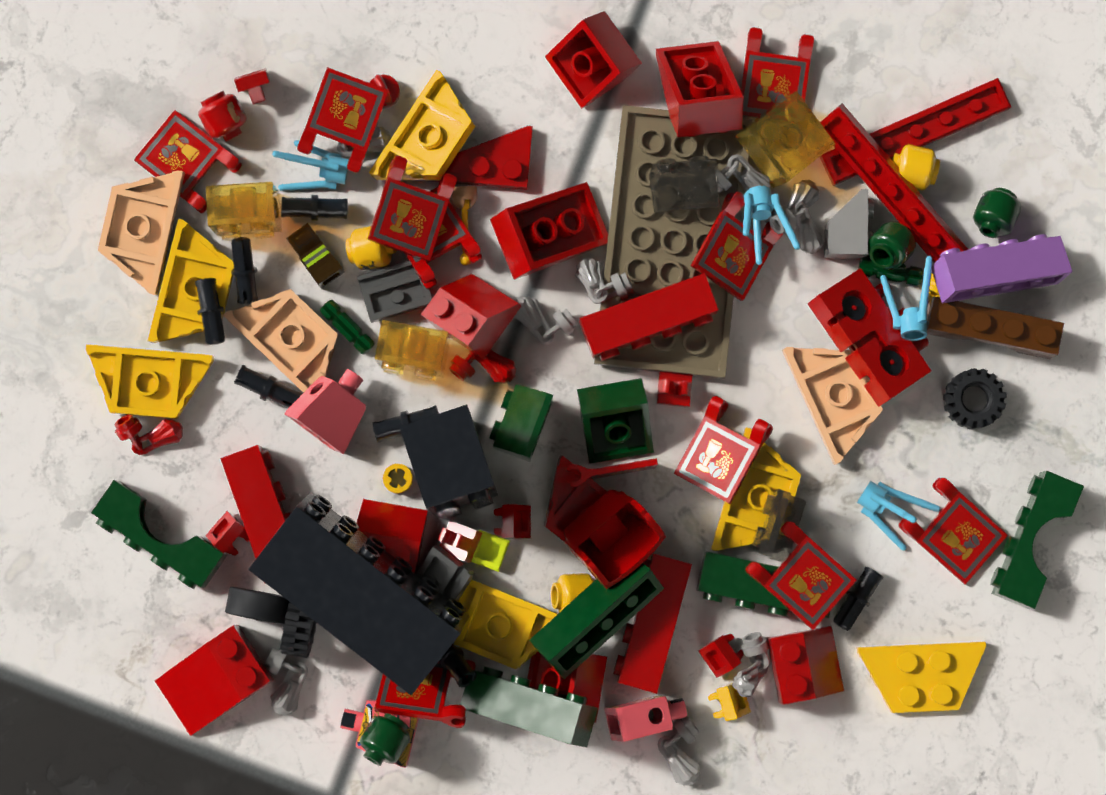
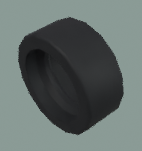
[225,587,290,624]

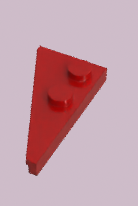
[421,126,533,190]

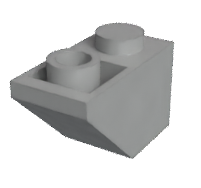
[824,189,874,259]

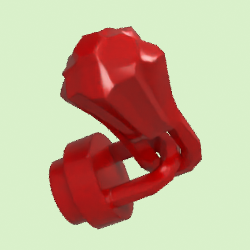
[449,349,517,384]
[114,414,183,455]

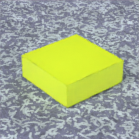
[471,530,510,572]

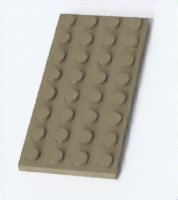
[594,105,752,379]

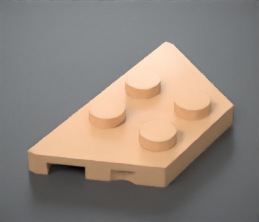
[98,171,185,295]
[223,289,339,393]
[782,347,883,465]

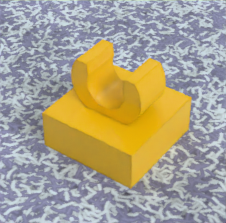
[708,683,751,721]

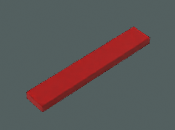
[820,78,1012,186]
[816,103,969,263]

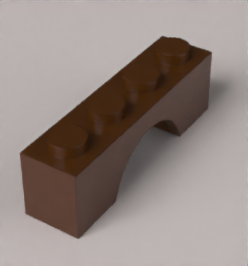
[927,296,1064,359]

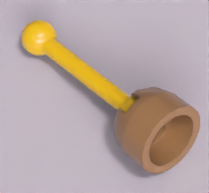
[451,186,477,266]

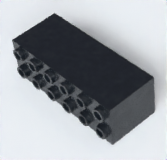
[399,404,498,520]
[248,493,469,695]

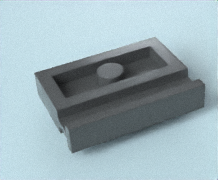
[357,261,432,323]
[416,545,476,601]

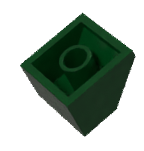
[577,378,654,464]
[489,384,553,462]

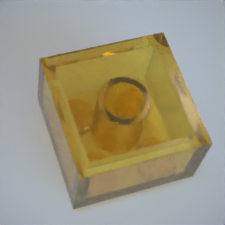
[735,91,835,188]
[206,182,282,241]
[375,320,451,382]

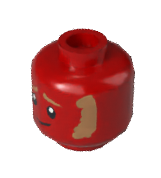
[198,91,247,142]

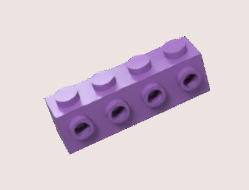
[931,234,1073,303]

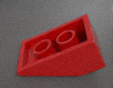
[656,41,744,137]
[490,182,608,280]
[154,625,274,736]

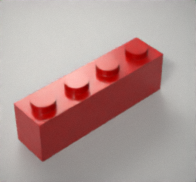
[579,273,719,361]
[220,445,291,584]
[613,553,692,694]

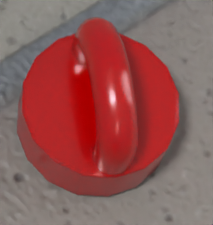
[370,74,400,109]

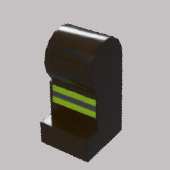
[286,223,345,289]

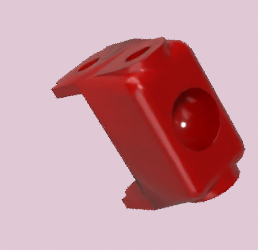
[563,489,666,589]

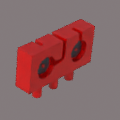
[808,268,932,407]

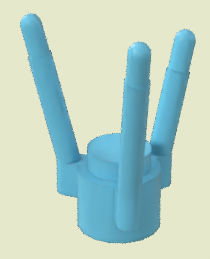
[272,140,349,191]
[743,186,800,265]
[880,256,932,341]
[857,481,941,551]

